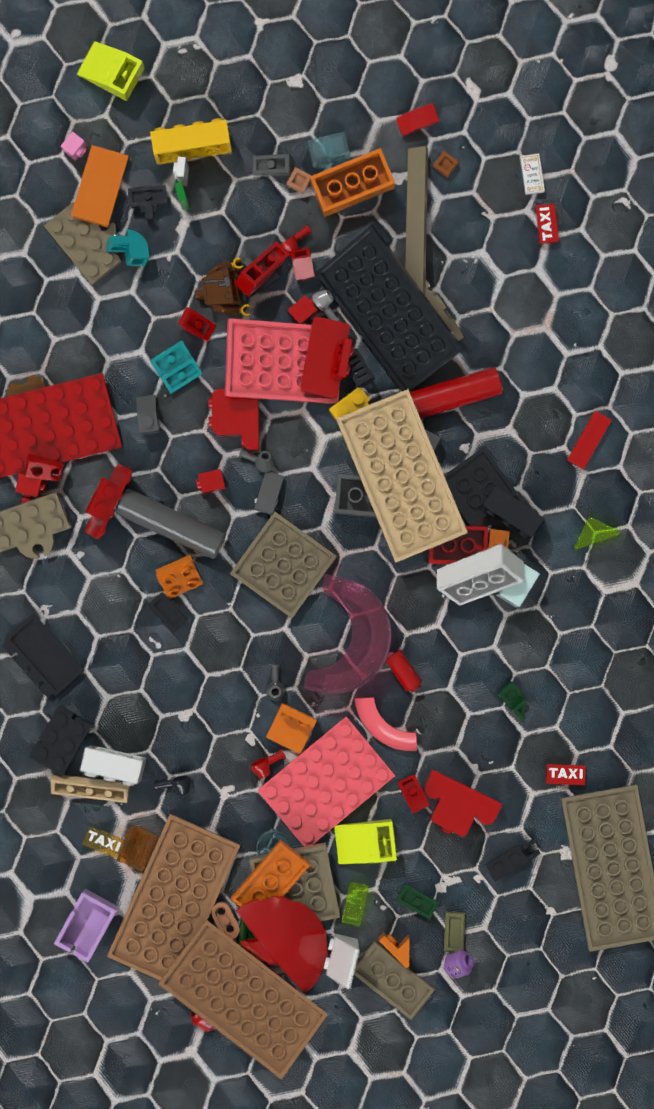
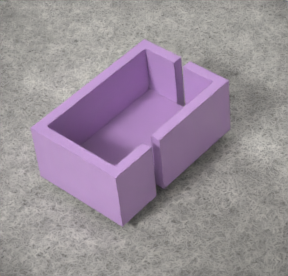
[54,889,119,963]

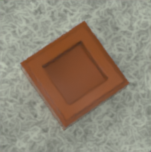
[432,151,459,178]

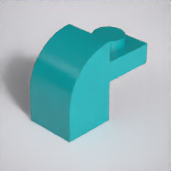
[106,229,149,266]

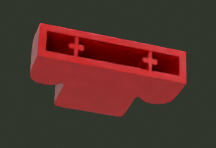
[424,769,503,837]

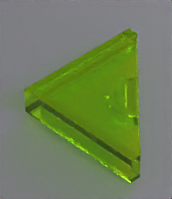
[573,516,621,550]

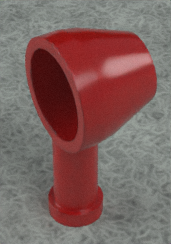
[280,225,312,256]
[250,749,286,779]

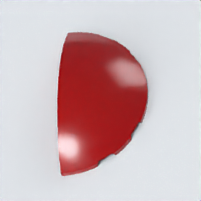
[236,896,328,994]

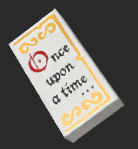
[520,154,545,195]

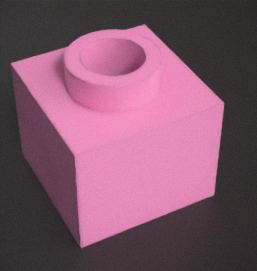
[61,131,87,160]

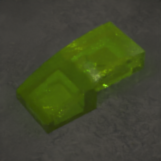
[341,882,369,927]

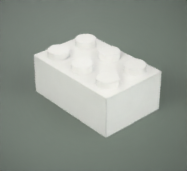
[80,745,147,786]

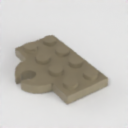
[44,202,122,286]
[0,491,71,559]

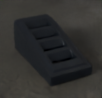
[348,348,375,388]

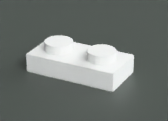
[173,157,189,186]

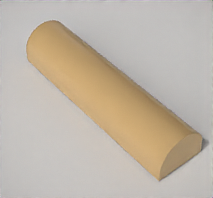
[51,774,130,803]

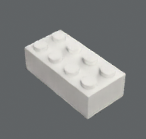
[437,544,524,606]

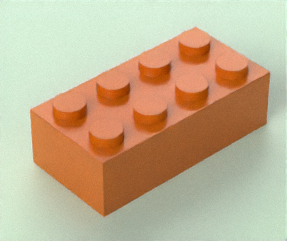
[310,148,395,217]

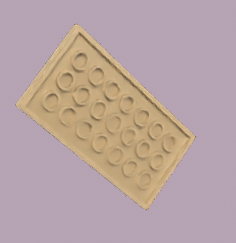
[336,389,467,563]

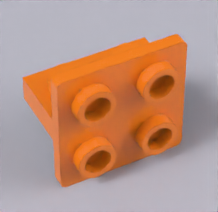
[156,555,203,599]

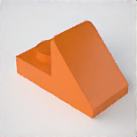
[378,932,409,969]

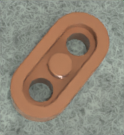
[212,901,240,939]

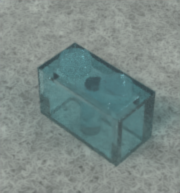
[307,132,350,168]

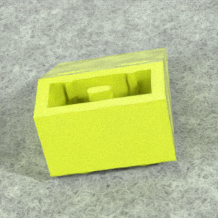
[77,41,145,101]
[334,819,397,864]

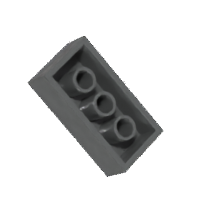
[334,474,377,518]

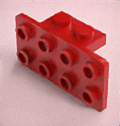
[300,317,354,399]
[85,464,132,539]

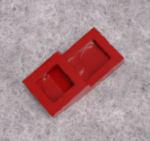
[396,103,440,136]

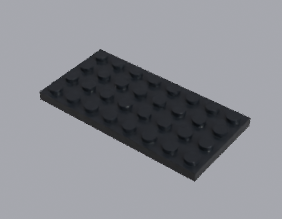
[315,225,464,392]

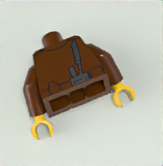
[194,258,251,317]

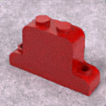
[208,389,259,451]

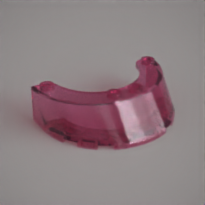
[303,574,391,694]

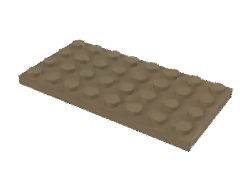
[561,784,654,952]

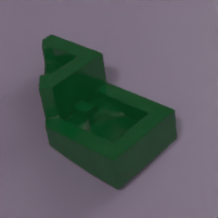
[497,680,527,722]

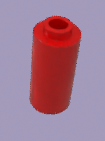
[385,649,422,693]

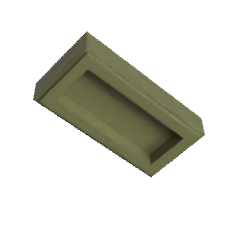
[444,911,465,952]

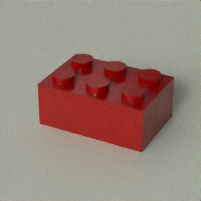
[428,526,488,565]

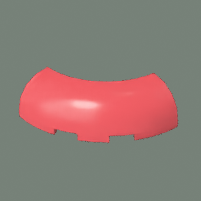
[354,697,417,751]

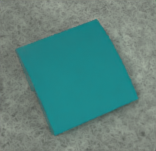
[150,340,203,394]

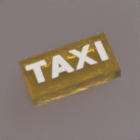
[82,826,126,858]

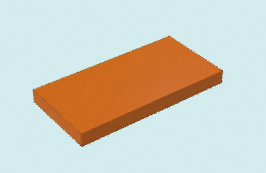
[71,145,129,227]
[231,839,311,906]

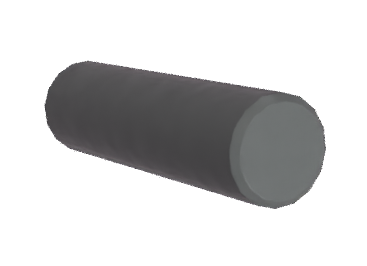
[115,489,226,559]

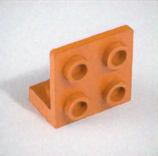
[266,703,317,754]

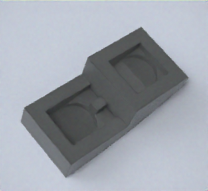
[254,472,284,515]

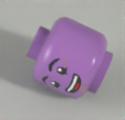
[444,950,474,978]

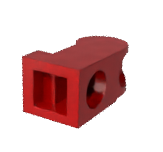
[25,454,63,481]

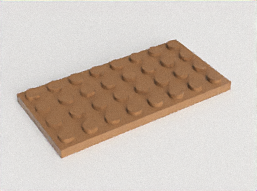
[107,813,241,980]
[158,919,328,1079]

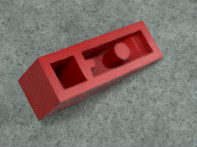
[235,241,290,297]

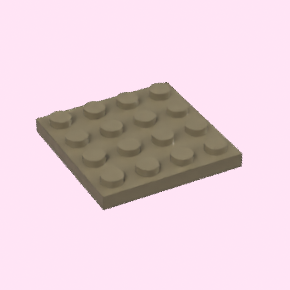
[230,512,337,618]
[249,843,340,921]

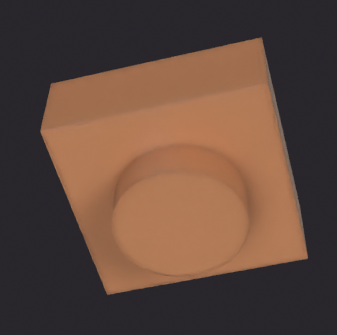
[286,167,311,194]

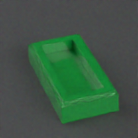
[175,182,190,211]

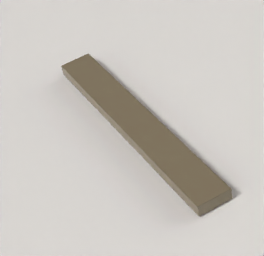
[405,146,428,295]

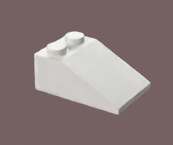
[324,934,359,989]

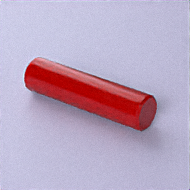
[410,367,503,419]

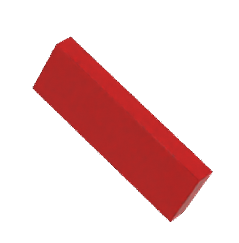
[566,410,612,470]

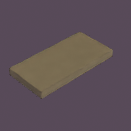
[353,940,435,1020]

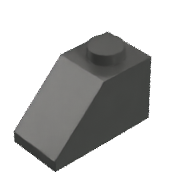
[136,395,161,435]

